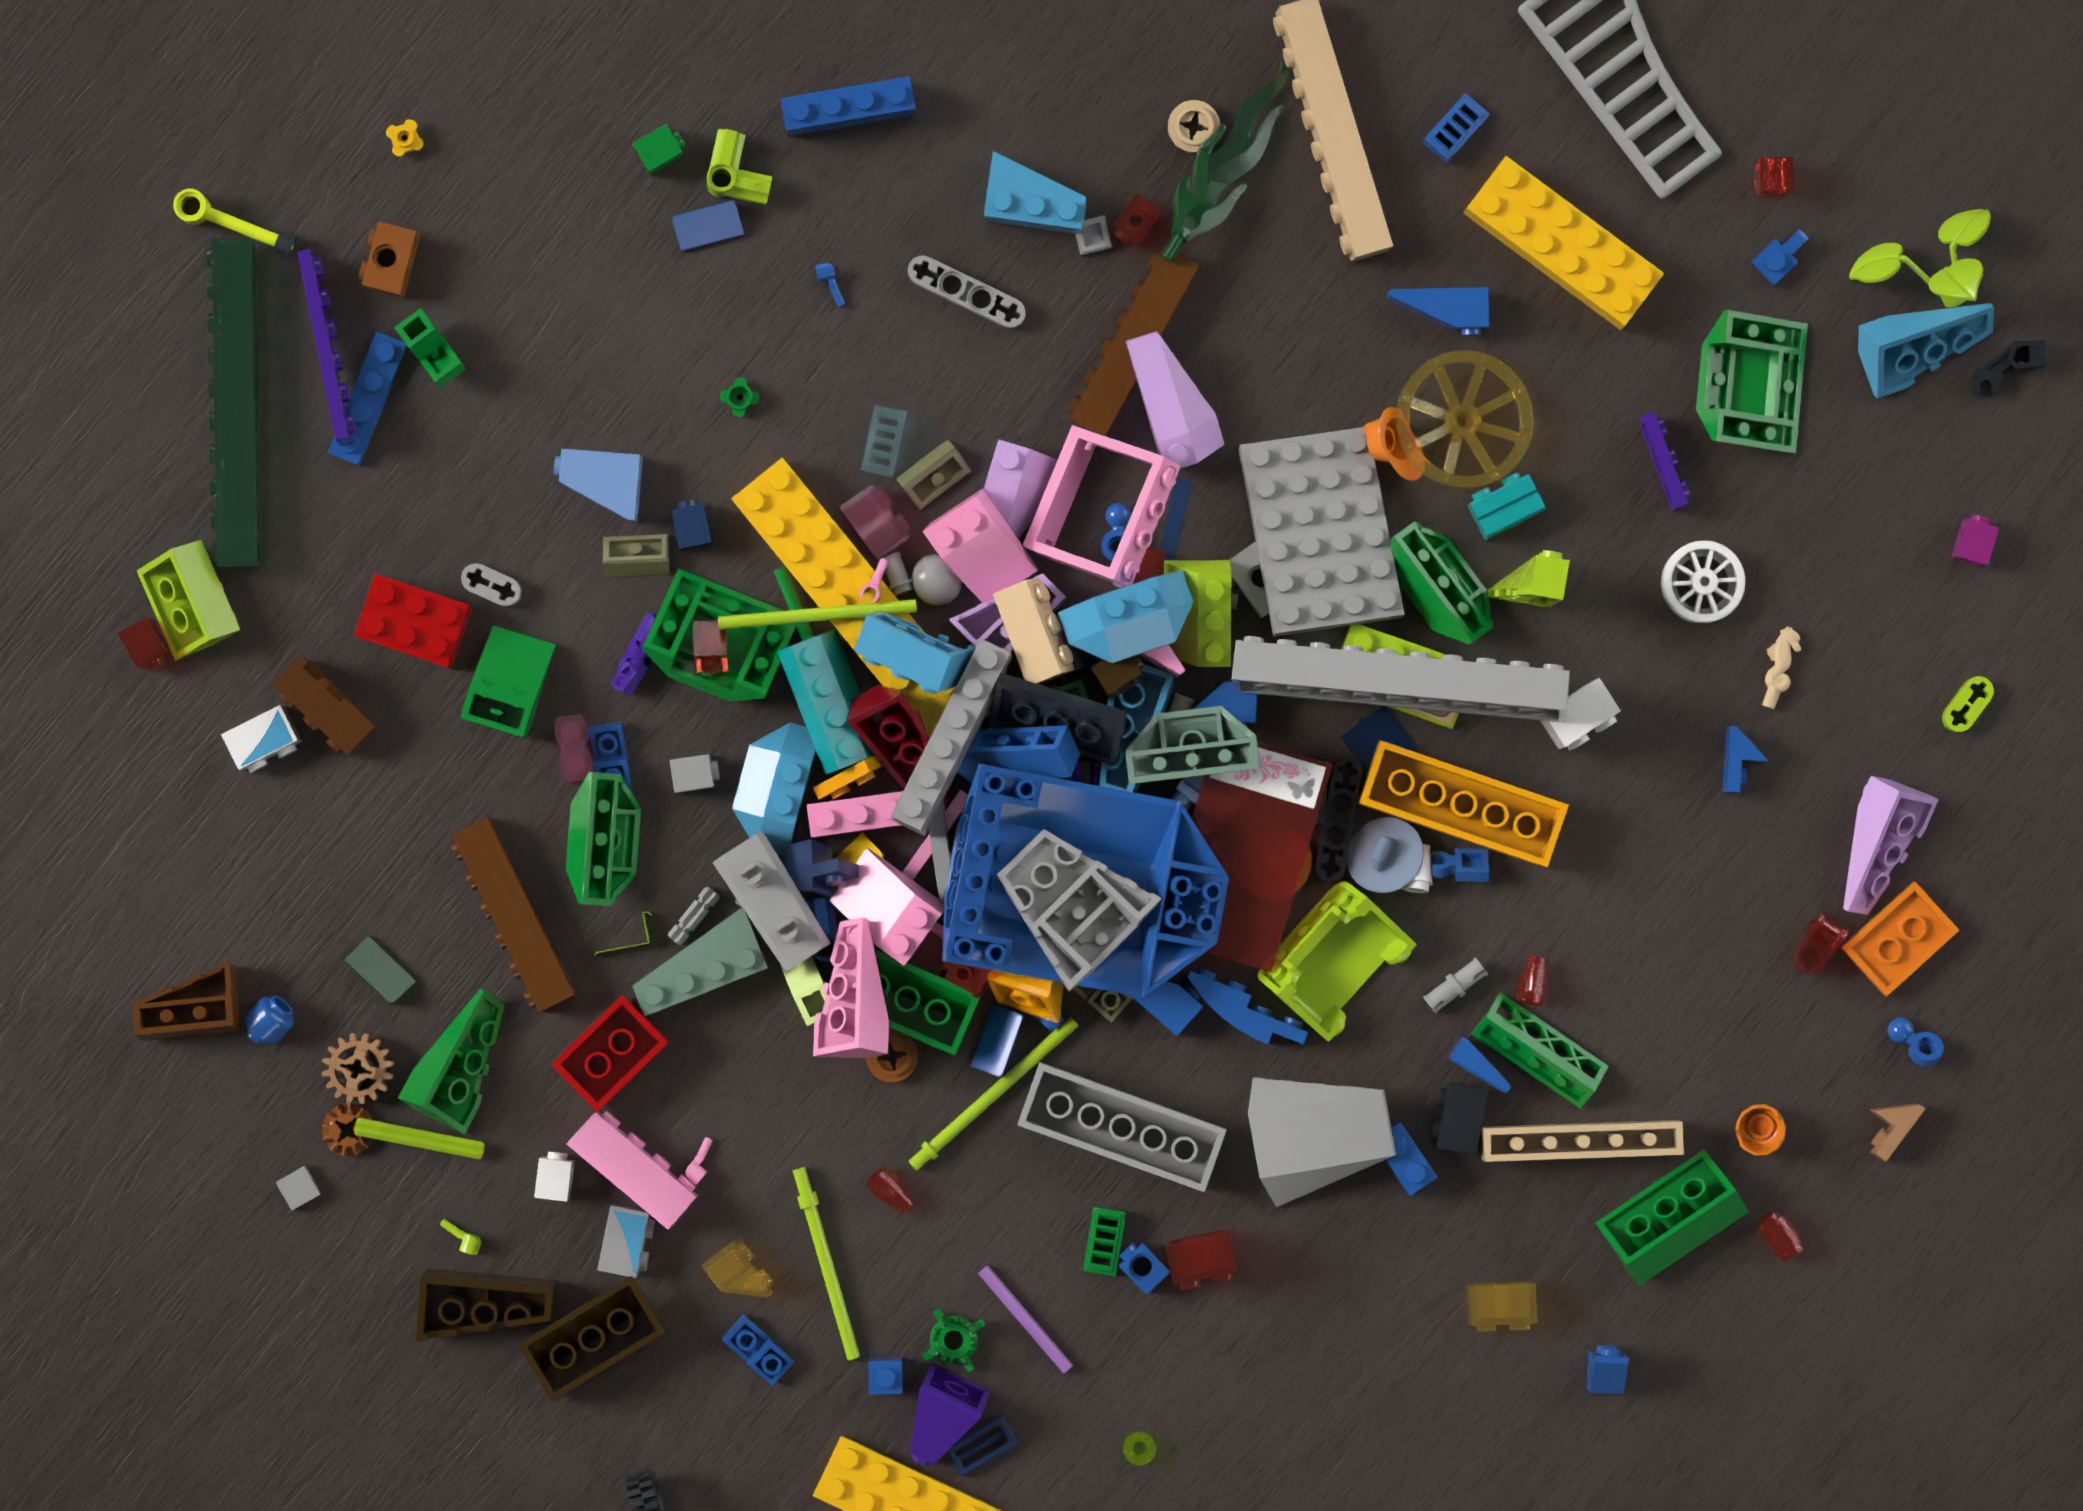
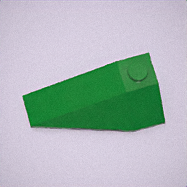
[398,989,505,1135]

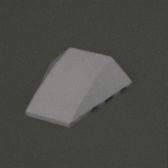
[997,829,1162,991]
[1248,1077,1396,1207]

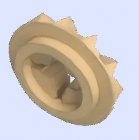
[1168,100,1220,153]

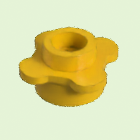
[386,119,423,157]

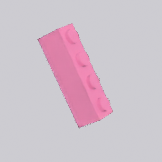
[567,1111,698,1229]

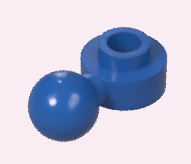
[1101,503,1132,562]
[1888,1017,1944,1067]

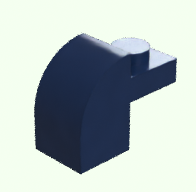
[786,839,859,897]

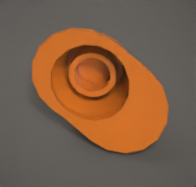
[1363,407,1424,481]

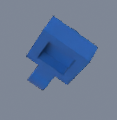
[1751,229,1809,286]

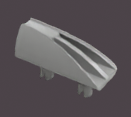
[713,831,831,972]

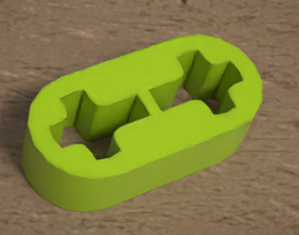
[1942,676,1994,732]

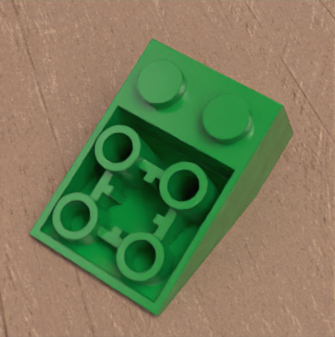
[460,625,556,739]

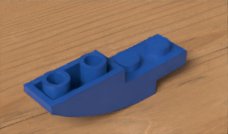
[1187,967,1308,1044]

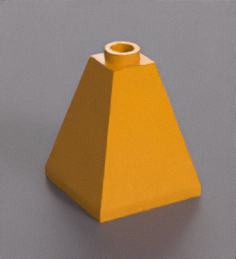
[987,970,1063,1023]

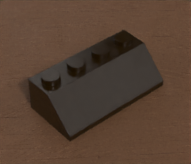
[518,1276,670,1402]

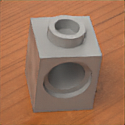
[670,754,720,793]

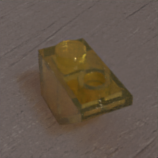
[701,1239,775,1298]

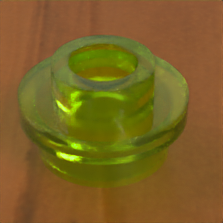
[1123,1432,1156,1465]

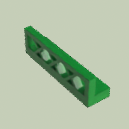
[1472,992,1609,1108]

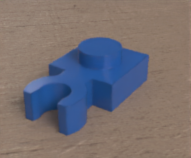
[1431,848,1489,882]

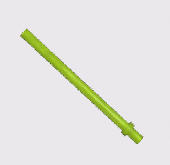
[908,1016,1079,1171]

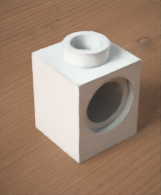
[534,1151,575,1202]

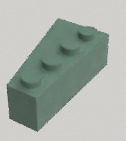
[633,907,770,1017]

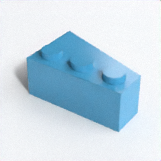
[984,151,1087,235]
[854,611,976,694]

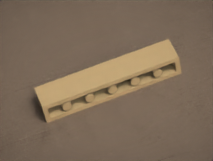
[1481,1120,1684,1162]

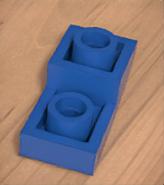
[589,721,632,791]
[721,1314,794,1386]

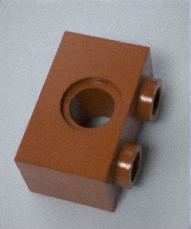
[359,221,420,298]

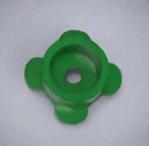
[720,378,760,417]

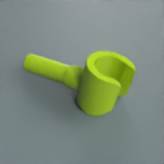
[440,1218,481,1255]

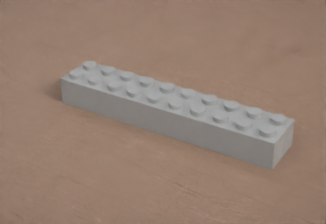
[1232,636,1570,723]

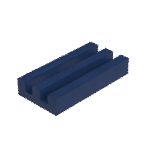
[947,1414,1019,1477]

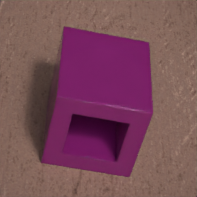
[1951,515,1999,568]

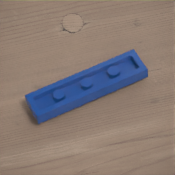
[328,331,408,466]

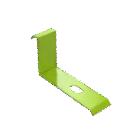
[594,912,653,956]

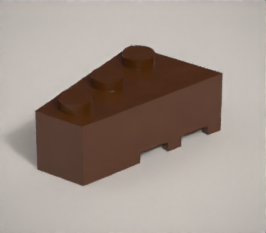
[272,656,379,756]
[132,960,240,1041]

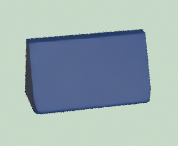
[672,200,745,251]
[971,1004,1024,1078]

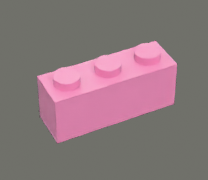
[807,791,903,838]

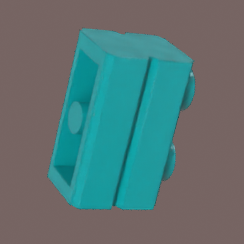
[1468,472,1546,540]

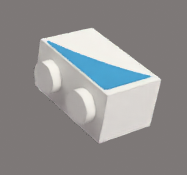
[221,705,302,773]

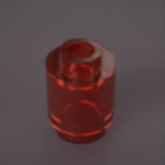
[1757,1210,1805,1262]

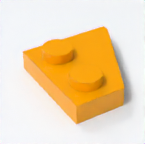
[813,755,884,800]

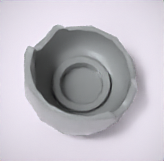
[911,554,962,606]

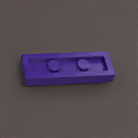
[1638,412,1690,511]

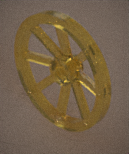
[1396,350,1533,489]

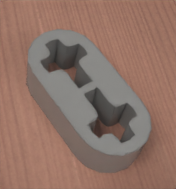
[461,563,522,607]

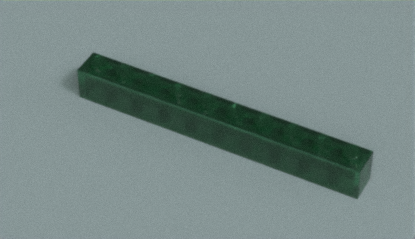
[206,238,262,569]

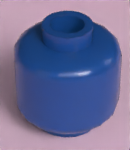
[244,996,294,1045]

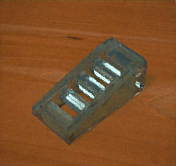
[861,405,907,478]

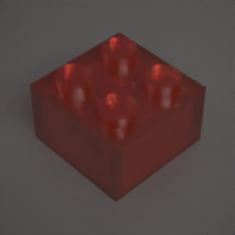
[1164,1228,1239,1290]

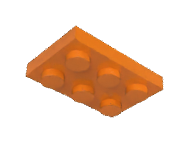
[1840,881,1959,997]

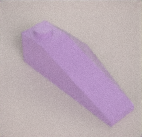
[984,439,1058,540]

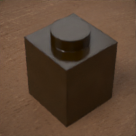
[1091,655,1145,701]

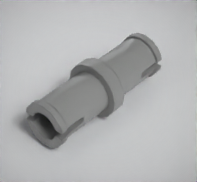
[1423,957,1488,1013]

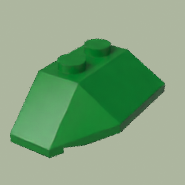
[1391,521,1493,645]
[566,772,641,906]

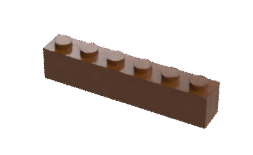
[1067,247,1199,436]
[450,817,577,1012]

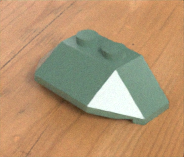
[1125,706,1261,784]

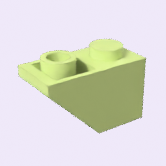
[781,956,827,1026]

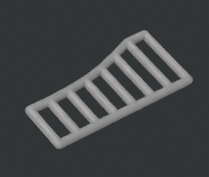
[1518,0,1722,199]

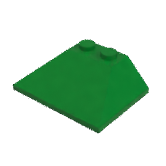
[1696,310,1808,454]
[642,569,796,702]

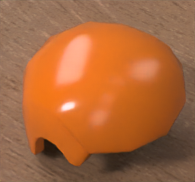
[1735,1104,1786,1156]

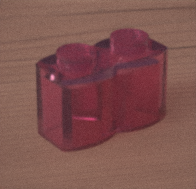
[840,484,911,561]
[555,714,595,783]

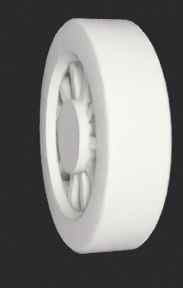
[1661,541,1745,623]

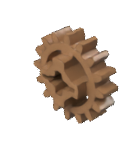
[321,1033,395,1104]

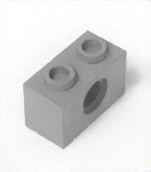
[1230,542,1269,620]

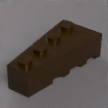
[416,1268,558,1341]

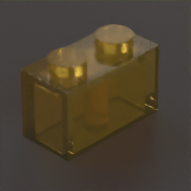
[1467,1281,1537,1332]

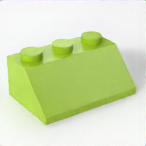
[137,540,240,661]
[1164,560,1231,667]

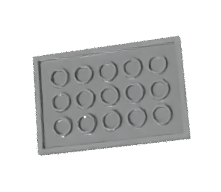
[1238,427,1404,637]

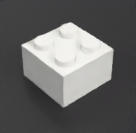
[1540,678,1621,751]

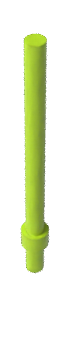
[793,1167,860,1360]

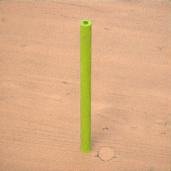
[718,599,917,630]

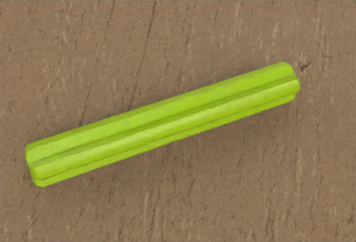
[354,1118,485,1159]

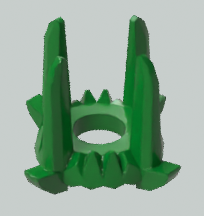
[922,1308,985,1372]

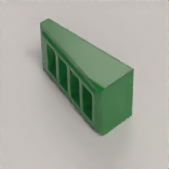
[1083,1206,1126,1276]

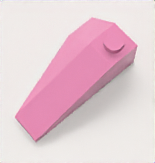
[813,917,889,1058]

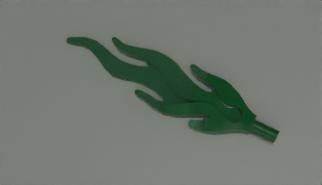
[1161,58,1289,263]

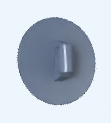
[1347,817,1424,893]

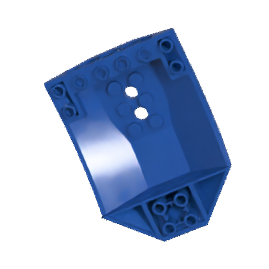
[942,764,1229,998]

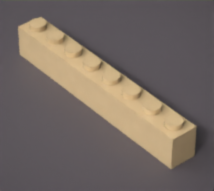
[1273,0,1393,262]

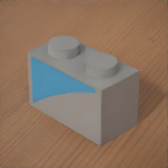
[597,1203,656,1278]

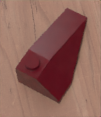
[847,685,951,803]

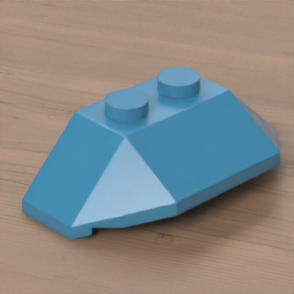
[1058,570,1194,663]
[732,722,816,857]

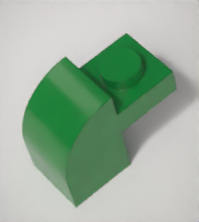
[394,308,466,389]

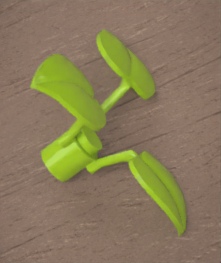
[1849,209,1991,308]

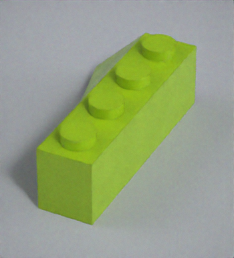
[1487,550,1570,608]

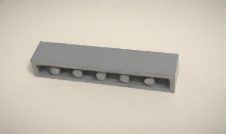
[891,639,1014,836]

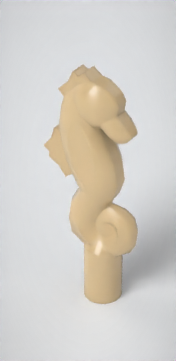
[1762,626,1801,710]

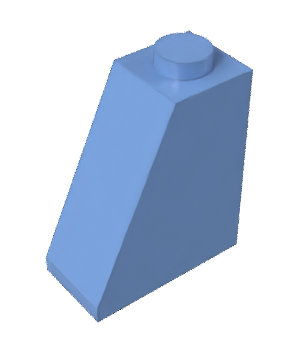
[554,449,643,523]

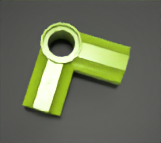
[707,129,772,206]

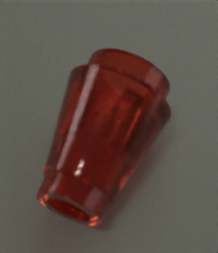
[1514,955,1547,1006]
[866,1166,915,1214]

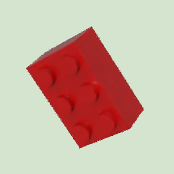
[354,574,473,669]
[551,994,671,1112]

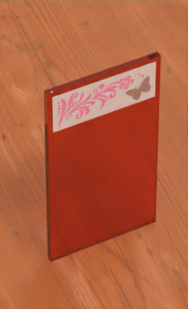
[1192,742,1333,972]

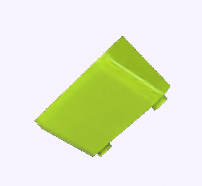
[1258,881,1417,1042]

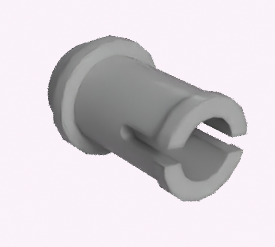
[883,552,913,596]

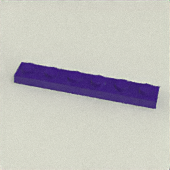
[297,249,357,447]

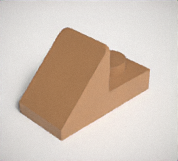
[1870,1103,1925,1161]

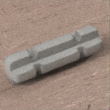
[668,887,720,945]

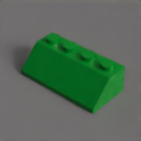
[874,949,981,1056]
[1595,1150,1748,1286]

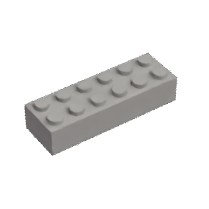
[1017,1062,1227,1192]

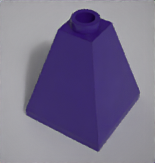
[910,1363,990,1466]

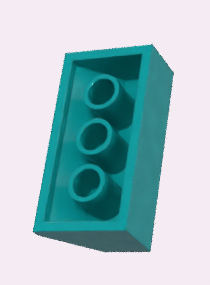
[777,629,874,774]

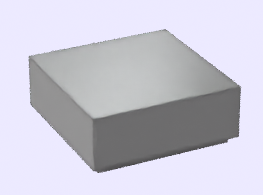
[1075,215,1112,255]
[276,1165,322,1211]

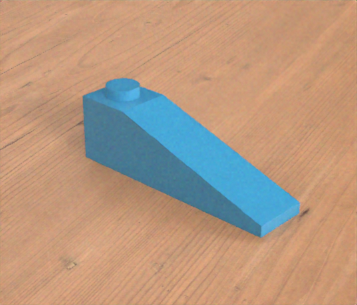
[1858,303,1994,399]

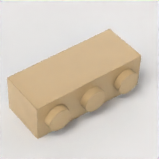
[993,578,1075,685]

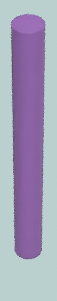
[978,1265,1073,1374]

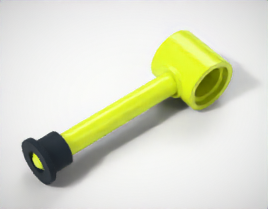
[173,189,298,259]

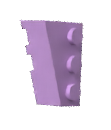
[949,573,1066,654]

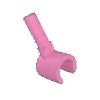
[860,558,888,603]
[685,1137,713,1185]

